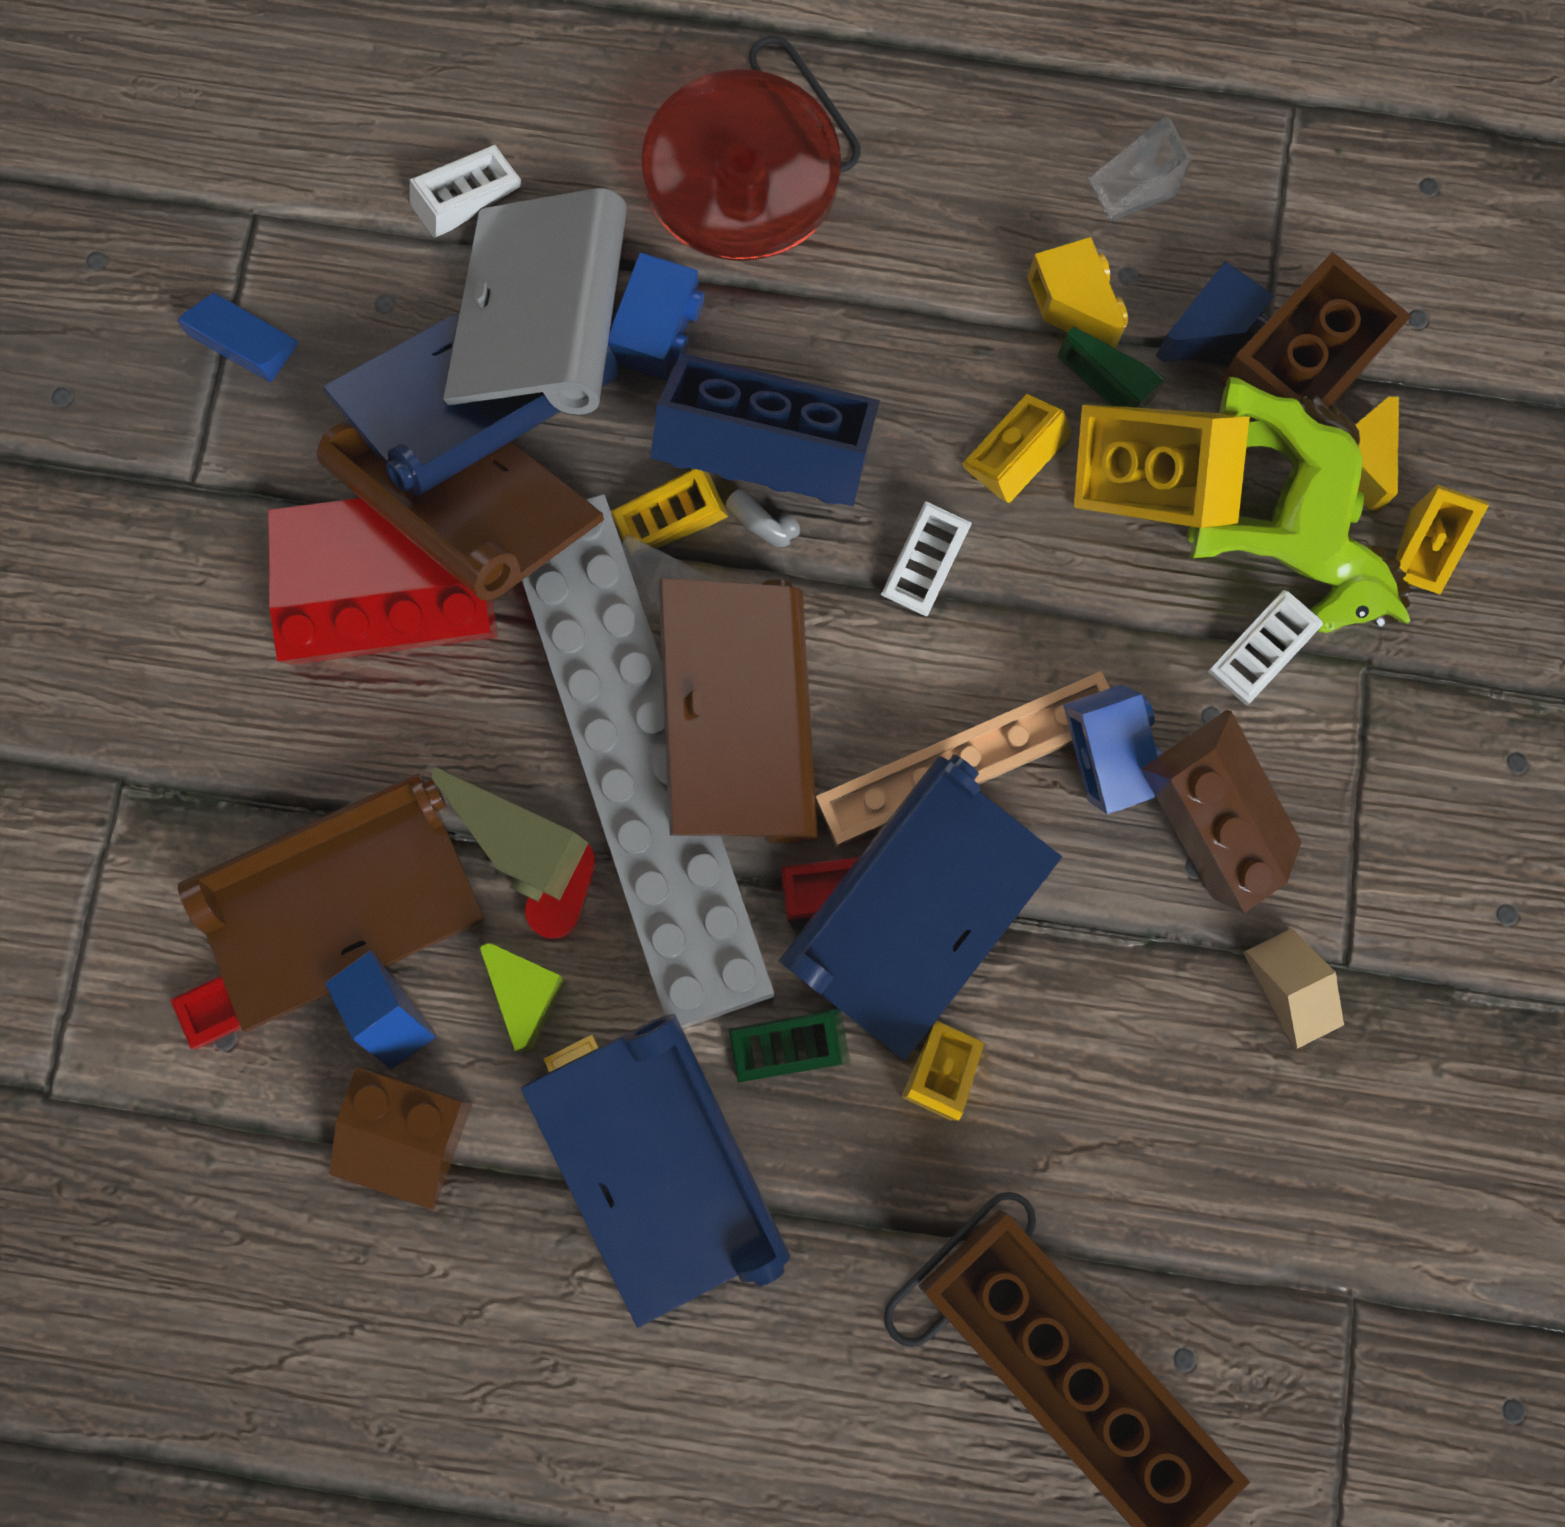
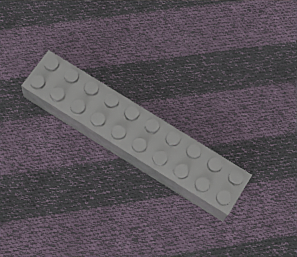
[522,494,774,1029]

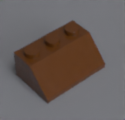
[1141,710,1301,913]

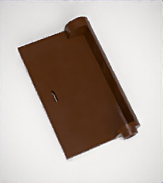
[317,423,604,601]
[658,578,818,844]
[178,773,486,1032]

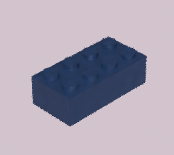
[650,353,880,507]

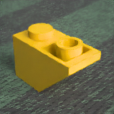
[1027,237,1128,348]

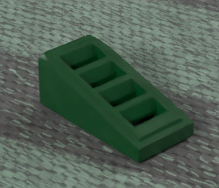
[1058,327,1166,408]
[728,1009,850,1083]

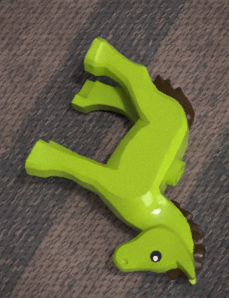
[1187,377,1410,633]

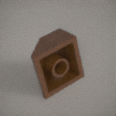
[329,1067,473,1210]

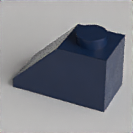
[1156,261,1274,362]

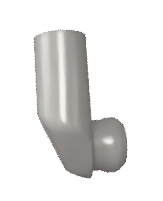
[726,489,801,548]

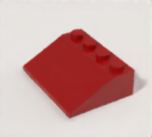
[268,498,498,665]

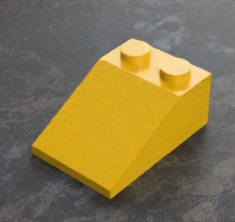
[1074,405,1250,528]

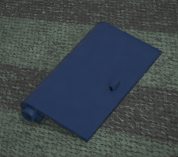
[323,311,618,496]
[778,754,1062,1061]
[520,1014,790,1328]

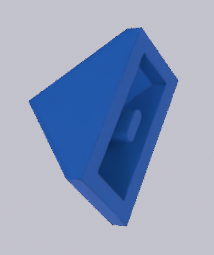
[325,950,436,1070]

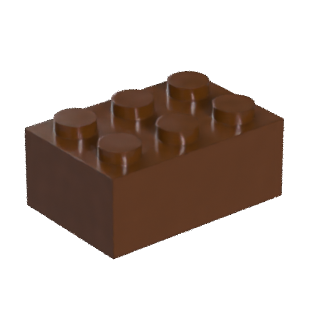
[1220,251,1412,408]

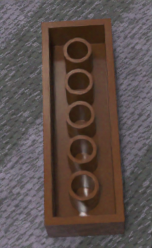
[918,1209,1250,1527]

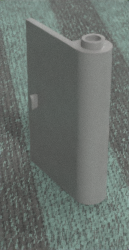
[443,188,627,415]

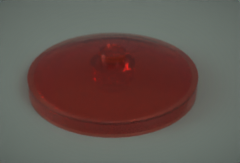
[642,69,841,261]

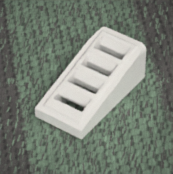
[410,145,521,238]
[881,501,972,617]
[1208,590,1323,706]

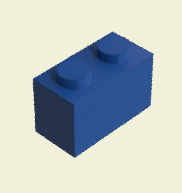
[608,252,705,381]
[1063,684,1162,814]

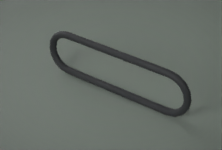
[749,36,861,173]
[884,1192,1036,1347]

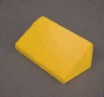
[962,394,1072,503]

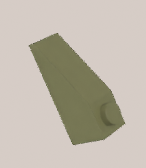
[431,767,589,902]

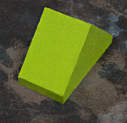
[480,943,566,1053]

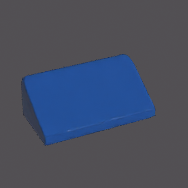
[177,293,298,383]

